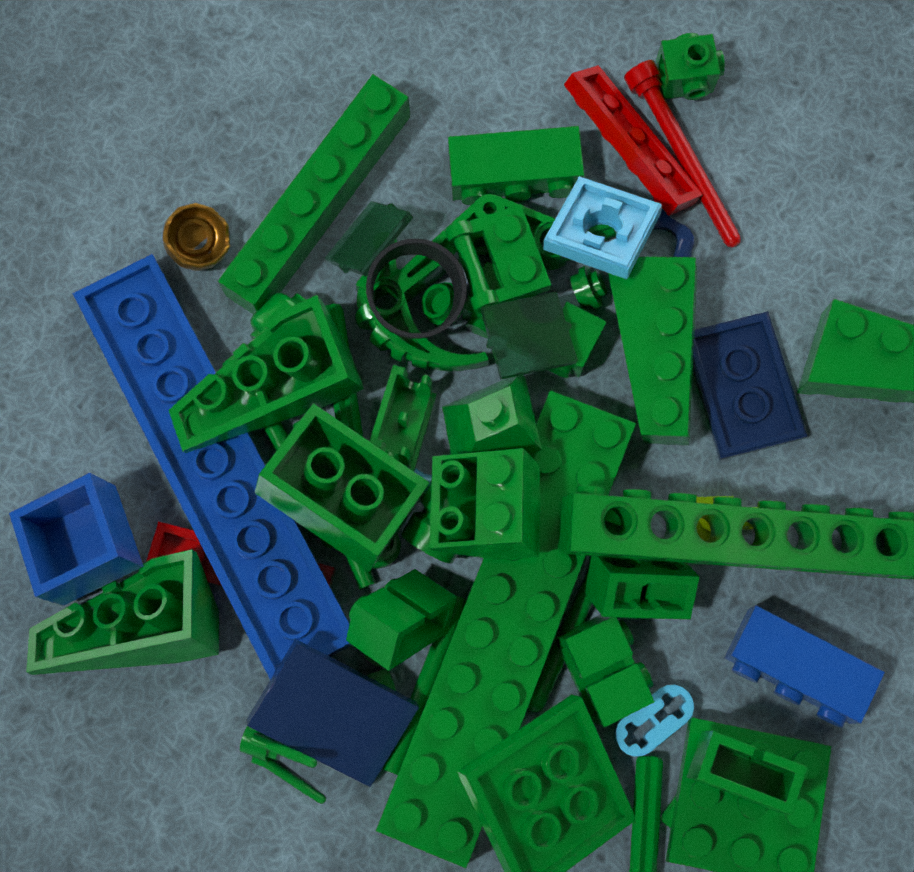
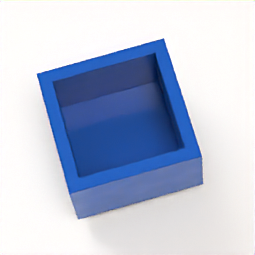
[9,473,144,606]

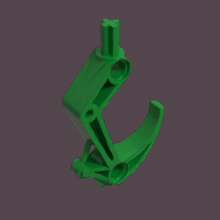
[355,194,616,372]

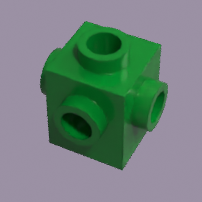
[656,33,725,100]

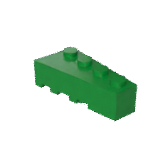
[608,257,697,446]
[797,299,914,403]

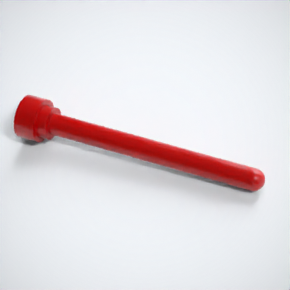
[624,60,741,248]

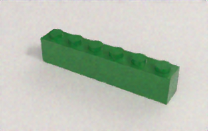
[218,74,410,315]

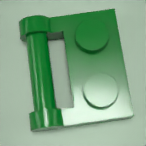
[445,204,551,314]

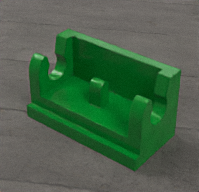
[370,365,437,472]

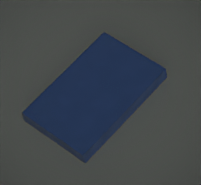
[693,311,808,461]
[246,639,419,787]

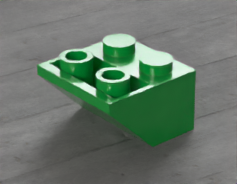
[429,448,540,560]

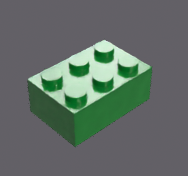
[255,403,430,572]

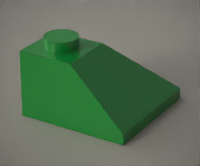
[442,372,542,455]

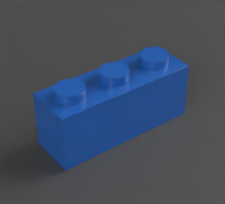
[724,606,885,728]

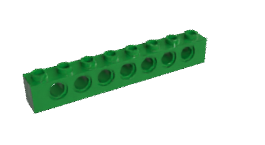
[559,485,914,580]

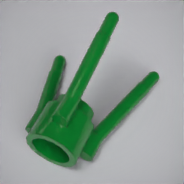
[239,726,326,804]

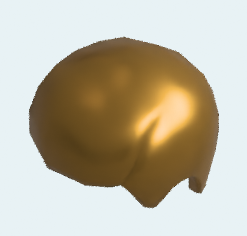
[163,203,230,271]

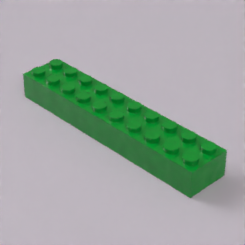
[376,390,636,868]

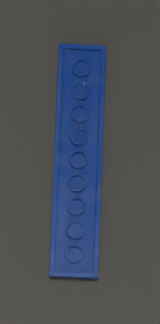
[72,254,351,679]

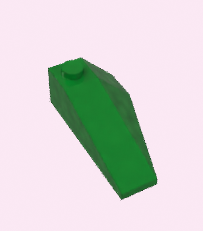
[169,295,364,453]
[26,549,219,675]

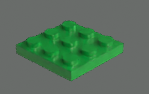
[457,694,635,872]
[665,717,832,872]

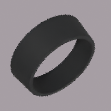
[366,238,467,339]

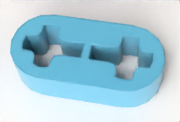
[614,685,694,757]

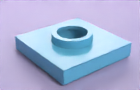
[543,176,662,279]

